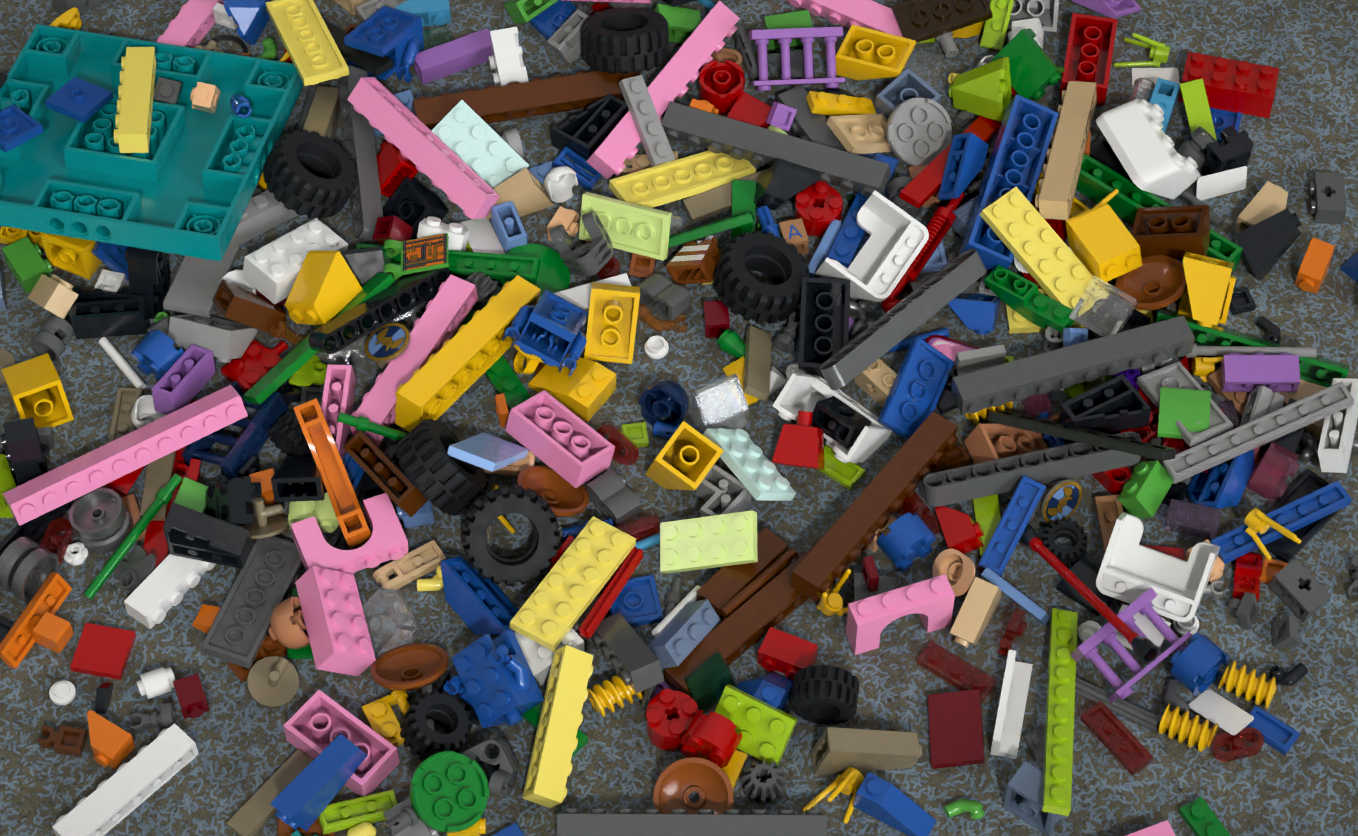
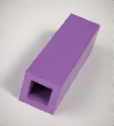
[413,28,492,85]

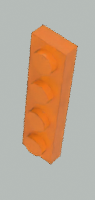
[0,572,72,669]

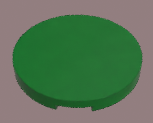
[499,244,570,297]
[409,751,489,833]

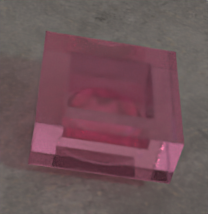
[1022,393,1053,417]

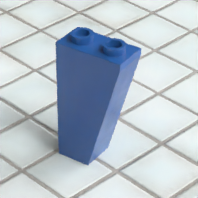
[270,733,368,832]

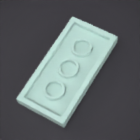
[431,100,529,189]
[703,428,796,501]

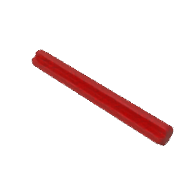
[579,547,643,639]

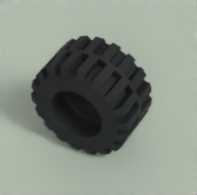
[791,665,859,725]
[400,690,473,761]

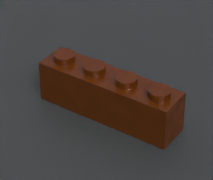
[343,430,428,517]
[697,527,788,619]

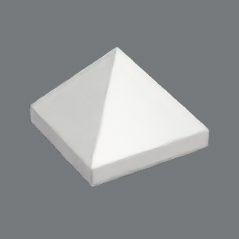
[769,365,788,395]

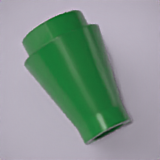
[717,329,746,359]

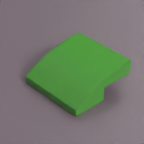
[1157,387,1211,439]

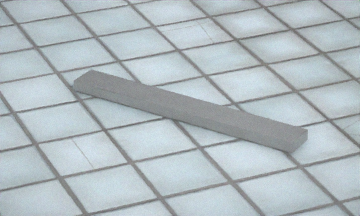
[1162,381,1355,484]

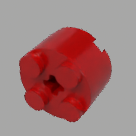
[699,60,745,115]
[795,181,843,238]
[646,688,698,751]
[681,710,743,768]

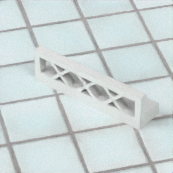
[990,650,1033,759]

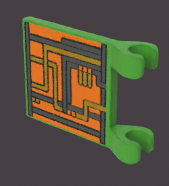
[383,233,449,280]

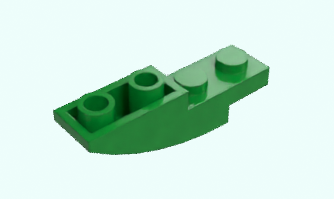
[984,265,1078,333]

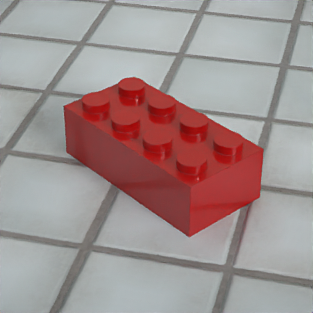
[1059,13,1118,106]
[1178,52,1279,119]

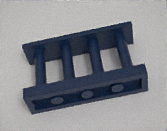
[181,381,289,480]

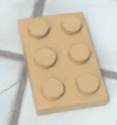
[826,113,892,154]

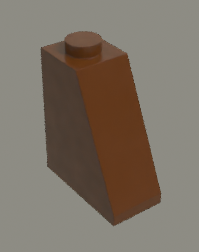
[212,279,286,335]

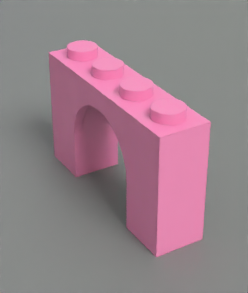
[291,493,409,574]
[846,574,955,655]

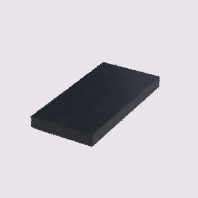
[1264,469,1341,563]

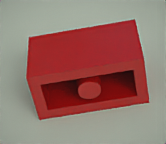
[758,627,818,680]

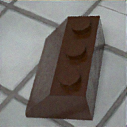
[1131,205,1210,259]

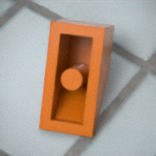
[1295,237,1335,294]
[87,710,135,770]

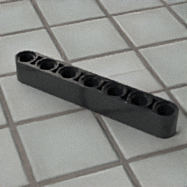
[308,268,452,355]

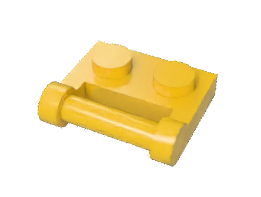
[362,690,410,747]

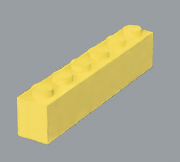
[114,47,156,153]
[522,645,594,808]

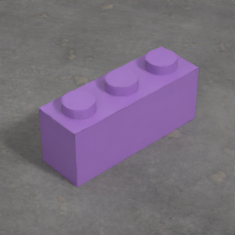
[152,344,216,415]
[1221,353,1300,392]

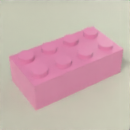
[505,390,615,488]
[295,566,376,676]
[283,690,400,797]

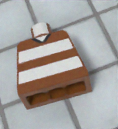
[665,235,722,285]

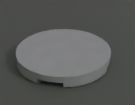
[886,98,952,166]

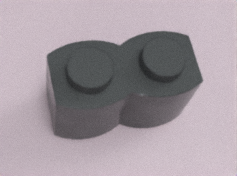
[636,273,690,321]
[586,469,642,528]

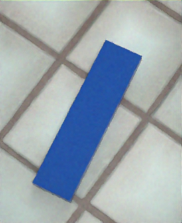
[978,475,1046,577]

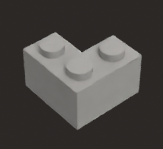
[696,464,751,517]

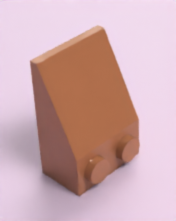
[964,424,1048,464]

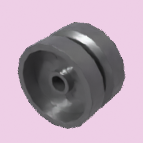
[69,488,134,553]
[0,537,59,603]

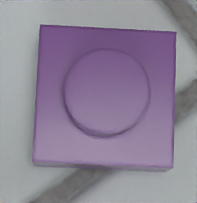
[766,101,797,131]

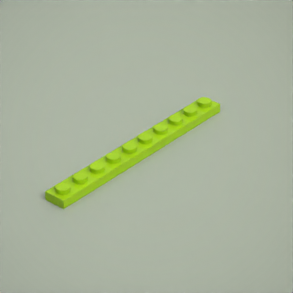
[1042,608,1078,816]

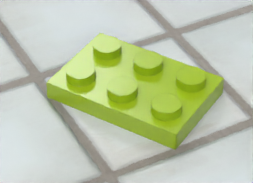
[715,684,798,766]

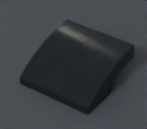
[1056,552,1113,616]

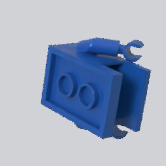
[344,5,424,83]
[502,289,588,377]
[443,630,544,728]

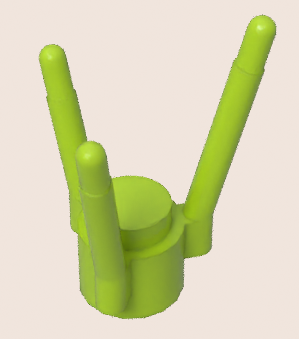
[1113,33,1170,67]

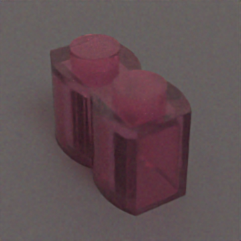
[1246,441,1300,502]

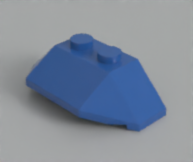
[1186,449,1255,509]
[440,556,519,635]

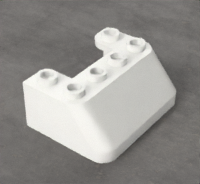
[1096,99,1201,200]
[815,190,929,302]
[773,373,893,464]
[1096,512,1220,622]

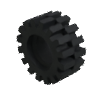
[268,415,311,456]
[1042,519,1088,567]

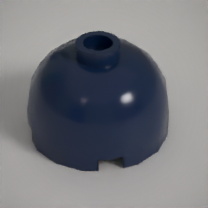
[638,379,689,426]

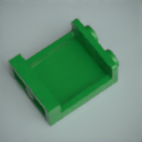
[991,29,1065,102]

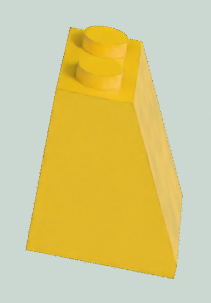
[1065,203,1142,284]
[41,233,102,280]
[285,250,363,325]
[1183,251,1234,328]
[1,353,74,428]
[645,421,724,491]

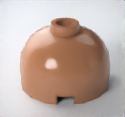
[268,596,310,649]

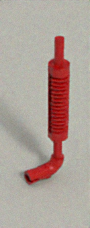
[881,193,965,313]

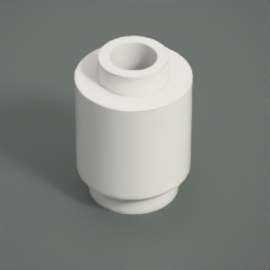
[136,667,175,699]

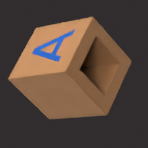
[778,218,809,255]

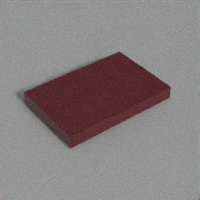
[928,689,985,769]

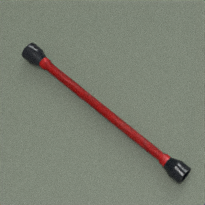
[1019,523,1159,663]

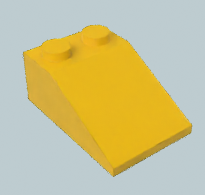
[835,24,916,81]
[584,282,640,364]
[528,354,617,423]

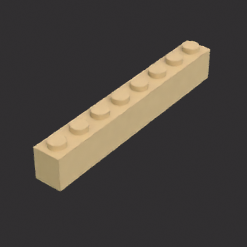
[1035,81,1097,220]

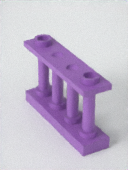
[748,27,845,91]
[1070,588,1192,703]

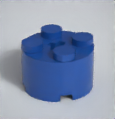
[130,329,185,382]
[877,512,936,572]
[1170,633,1230,695]

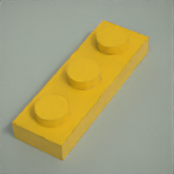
[806,91,877,116]

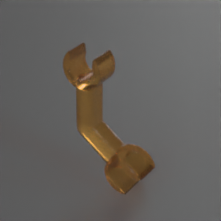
[637,304,687,333]
[271,321,313,345]

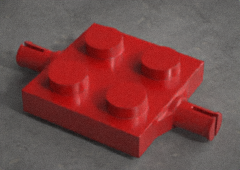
[220,340,288,393]

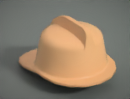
[932,548,975,597]

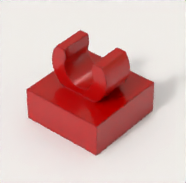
[177,458,201,485]

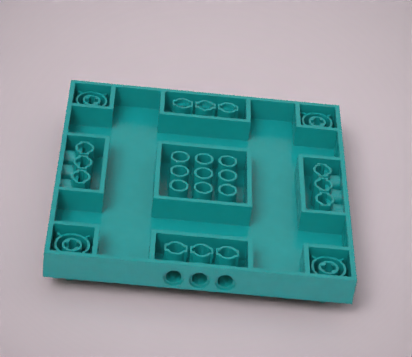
[0,24,303,261]

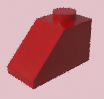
[934,506,984,554]

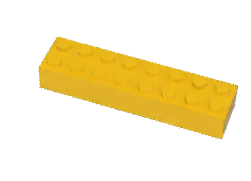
[394,275,541,432]

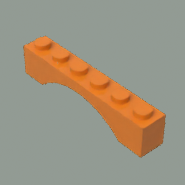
[293,398,372,549]

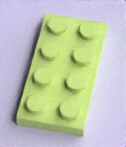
[579,192,672,261]
[660,510,758,574]

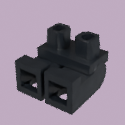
[1202,126,1253,176]
[206,476,262,527]

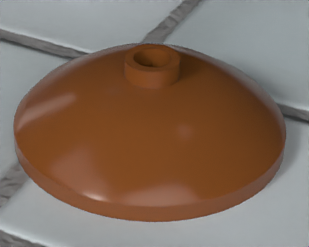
[1116,255,1187,311]
[516,466,589,517]
[371,643,449,691]
[653,757,734,815]

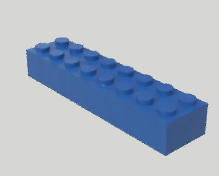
[958,94,1059,271]

